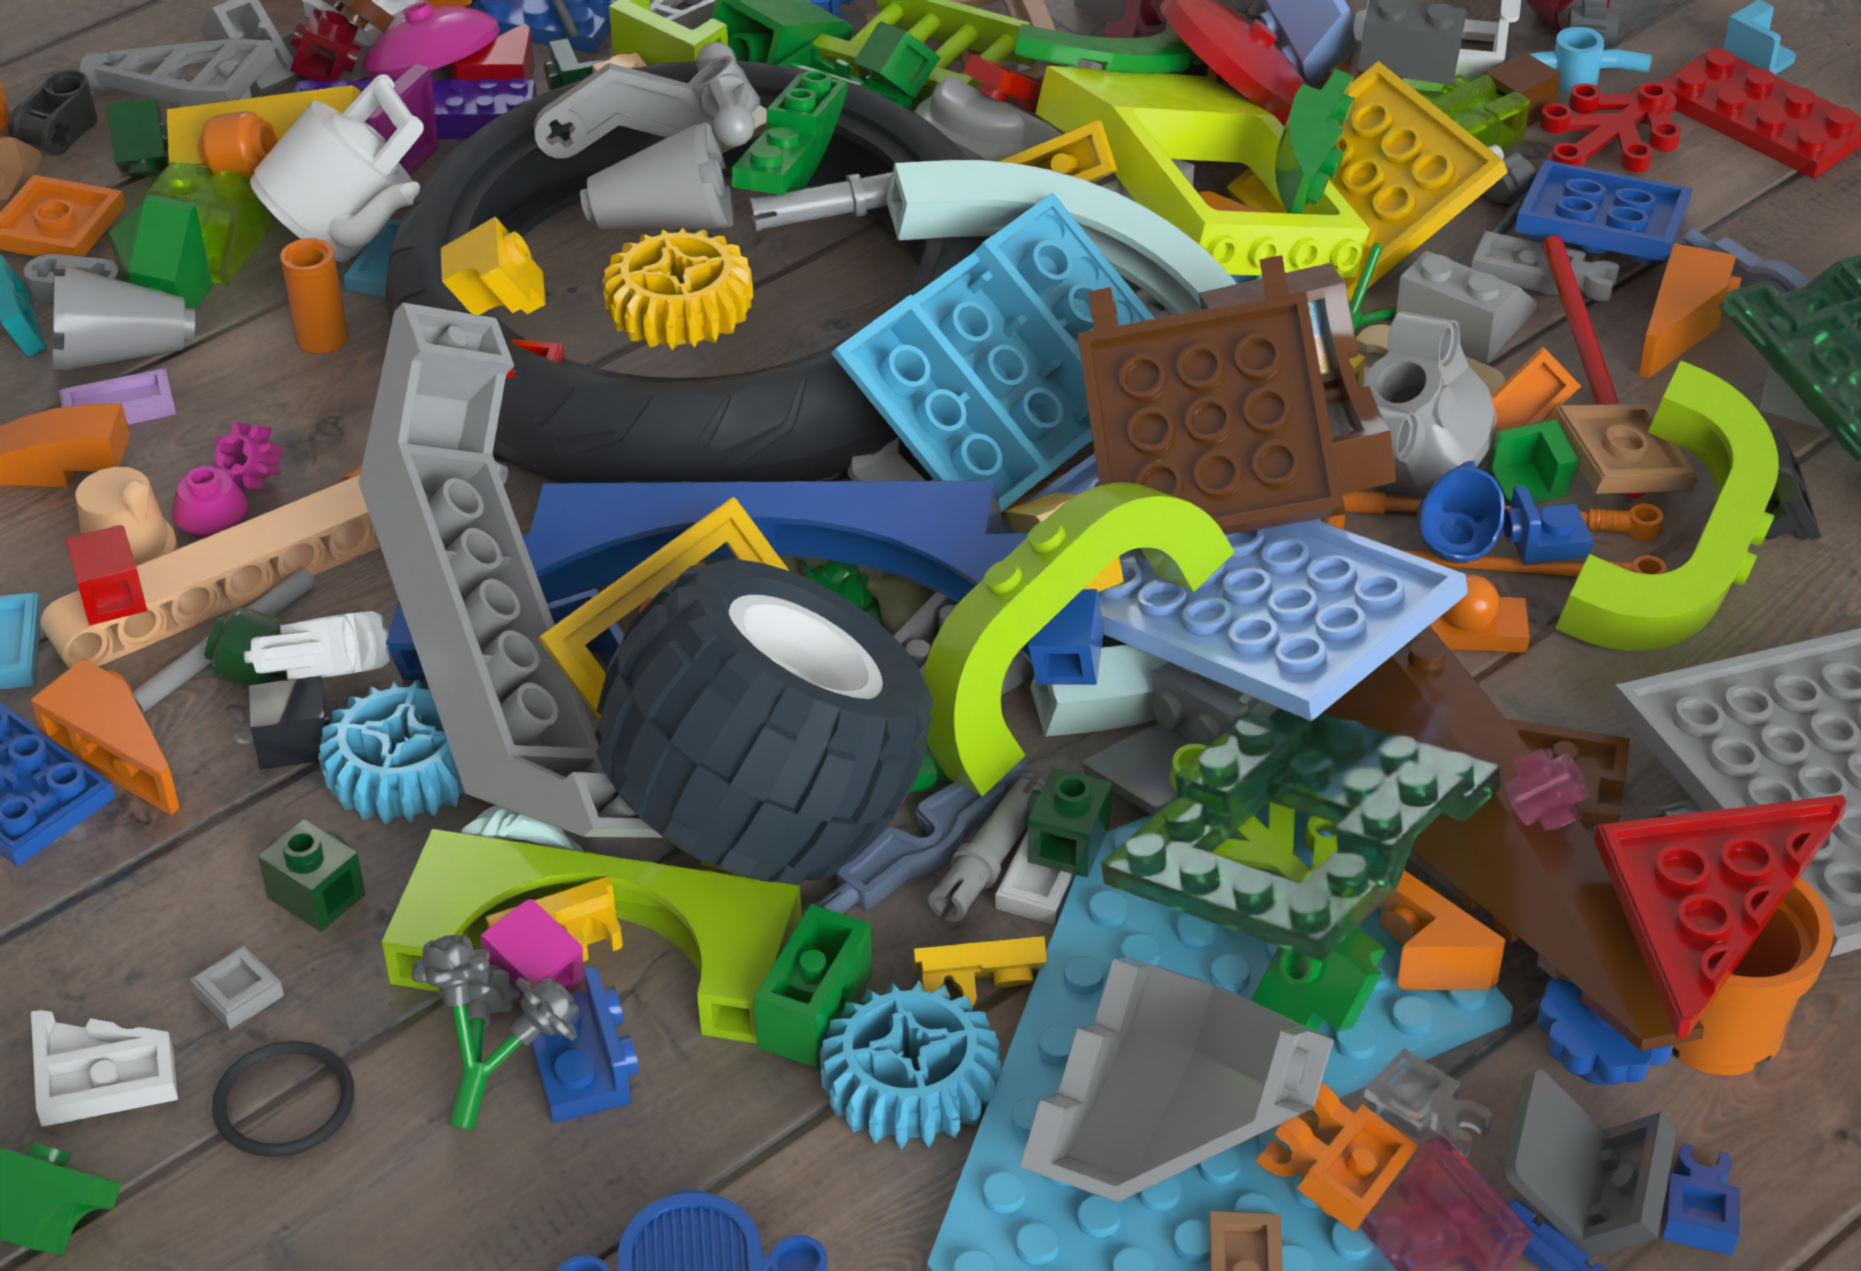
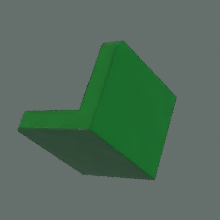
[853,21,941,99]
[1486,419,1579,506]

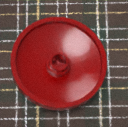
[1160,0,1307,124]

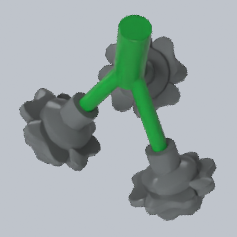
[411,934,580,1131]

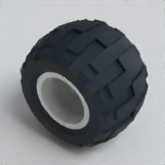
[594,560,933,884]

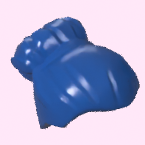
[1417,461,1505,563]

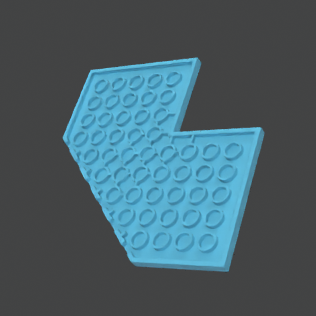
[927,759,1513,1271]

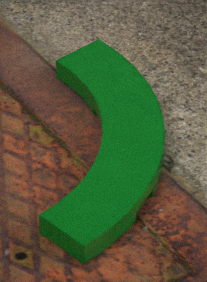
[1014,23,1204,74]

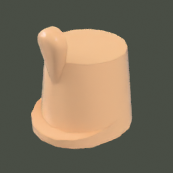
[75,467,178,566]

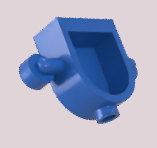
[557,1189,828,1271]

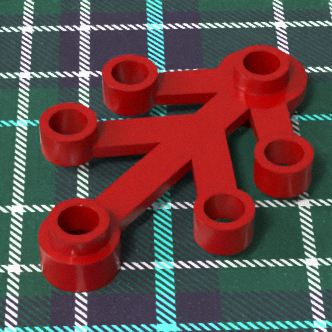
[1540,82,1681,173]

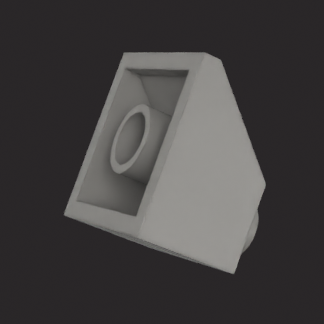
[1396,251,1537,364]

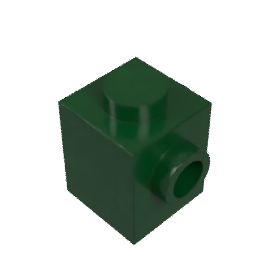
[105,98,169,177]
[1024,767,1112,878]
[258,819,366,932]

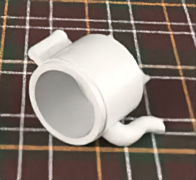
[250,75,424,263]

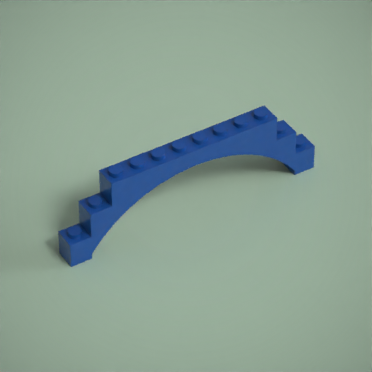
[385,480,1104,685]

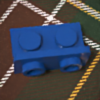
[531,966,639,1123]

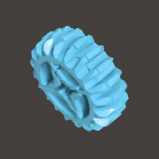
[318,679,465,825]
[820,980,1001,1150]

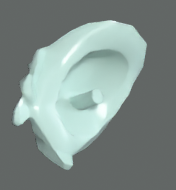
[462,805,583,852]

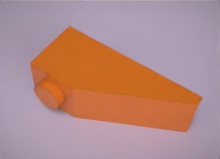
[1638,243,1742,379]
[30,658,180,816]

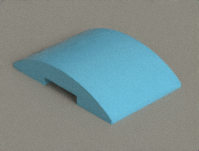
[831,193,1155,513]

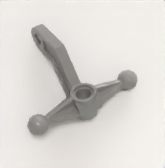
[534,42,761,158]

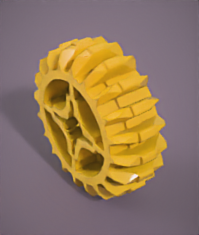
[603,227,753,350]

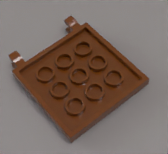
[1077,255,1345,553]

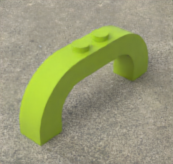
[1555,360,1779,651]
[923,483,1235,797]

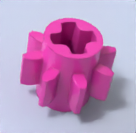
[211,422,284,491]

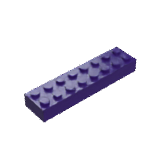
[294,78,537,140]

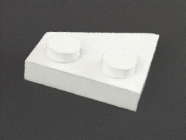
[31,1010,178,1127]

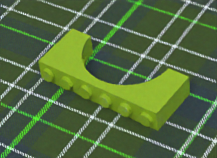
[382,829,802,1044]

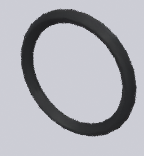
[212,1041,355,1157]

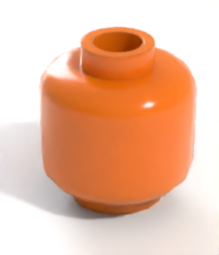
[197,111,277,180]

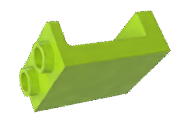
[609,0,728,66]

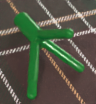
[1349,243,1397,333]

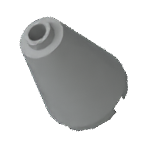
[580,122,734,230]
[52,265,195,371]

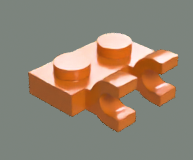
[1255,1082,1418,1232]

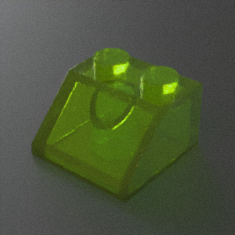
[147,162,272,285]

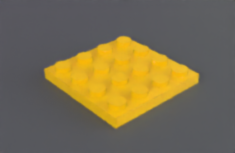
[1226,61,1508,303]

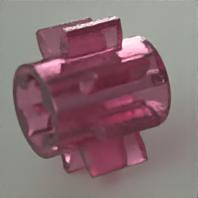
[1506,748,1589,832]

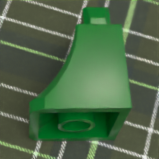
[711,0,853,65]

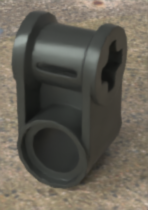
[8,69,98,156]

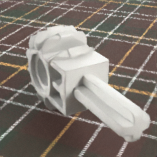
[244,611,390,680]

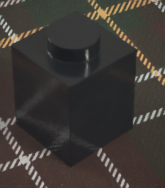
[249,676,339,770]

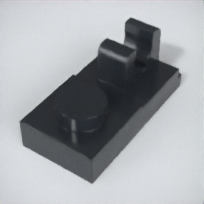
[1765,427,1822,541]

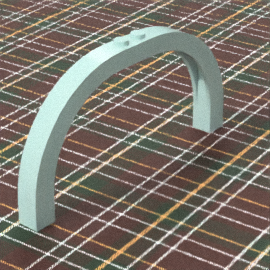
[886,160,1320,737]

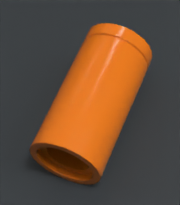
[280,238,349,354]

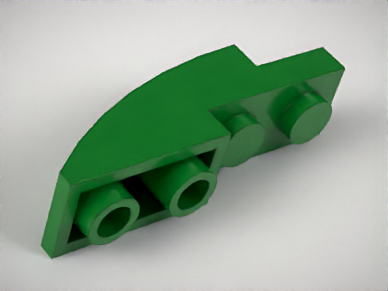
[1275,69,1355,214]
[732,71,848,195]

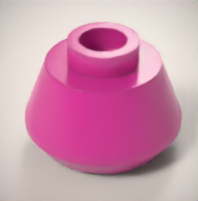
[171,466,249,538]

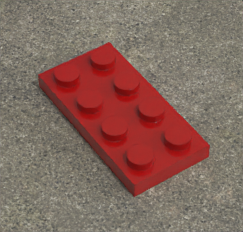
[1659,47,1861,179]

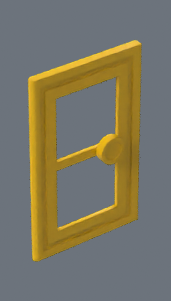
[538,497,789,720]

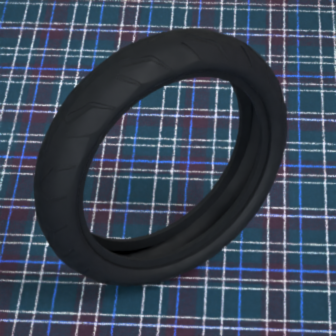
[386,61,990,483]

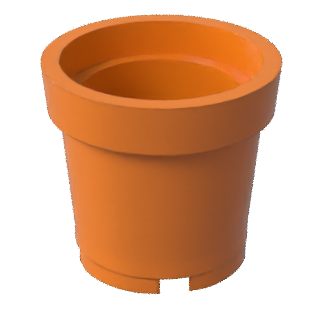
[1673,878,1834,1075]

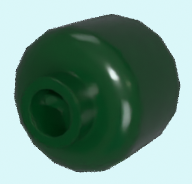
[204,607,288,689]

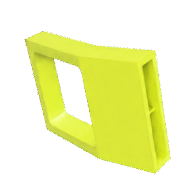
[1035,66,1370,278]

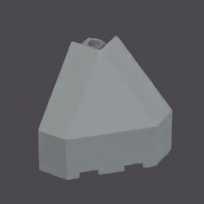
[1020,957,1334,1202]

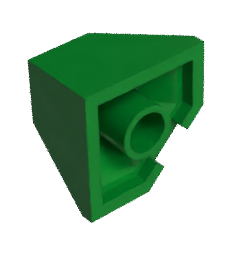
[109,194,213,309]

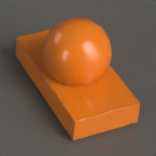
[1488,347,1581,453]
[1430,574,1530,653]

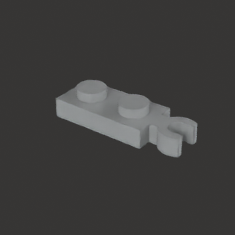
[1471,231,1619,301]

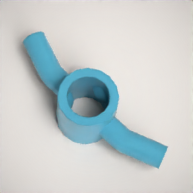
[1505,27,1652,93]

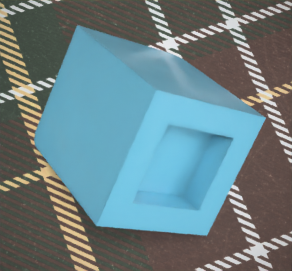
[1723,0,1796,75]

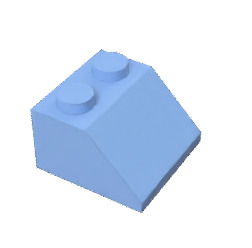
[1260,0,1357,86]

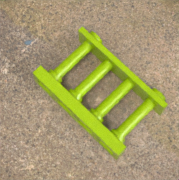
[812,0,1037,111]

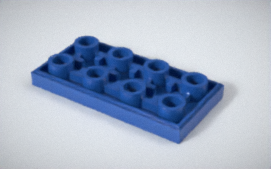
[0,702,115,867]

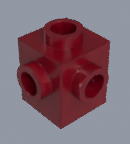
[289,8,362,82]

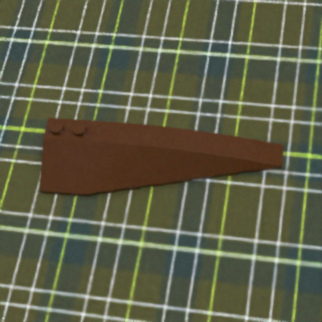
[1271,625,1704,1051]

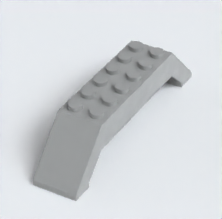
[358,303,663,838]

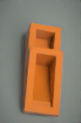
[0,403,130,487]

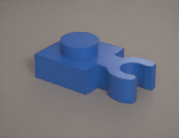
[1662,1144,1740,1255]

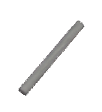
[132,568,315,714]

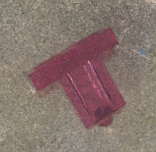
[1360,1137,1533,1271]

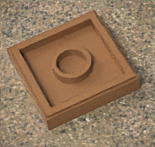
[1549,404,1698,494]

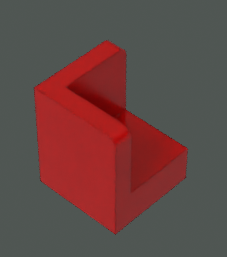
[65,525,147,626]

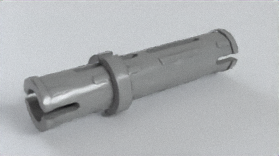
[748,172,893,232]
[928,773,1045,922]

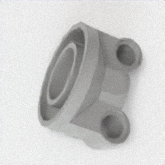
[1342,310,1497,495]

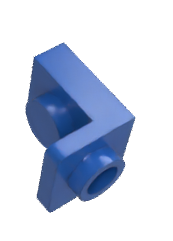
[1503,486,1593,565]

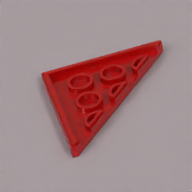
[1594,795,1846,1038]

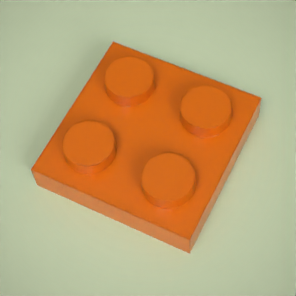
[0,175,126,257]

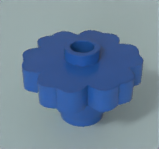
[1537,979,1674,1085]

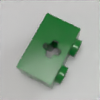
[754,904,872,1069]

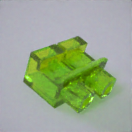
[1420,74,1530,151]

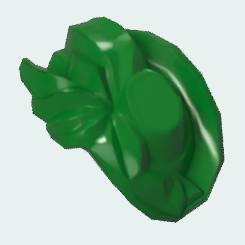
[798,559,881,623]

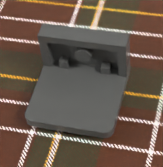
[1504,1069,1677,1258]

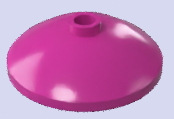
[362,2,500,79]

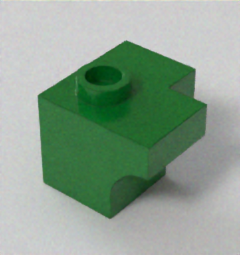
[1251,911,1386,1031]
[0,1141,122,1255]

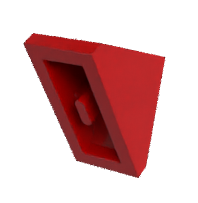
[450,23,535,80]

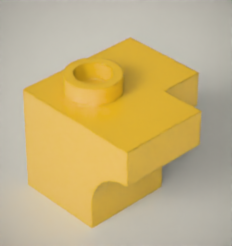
[441,217,546,315]

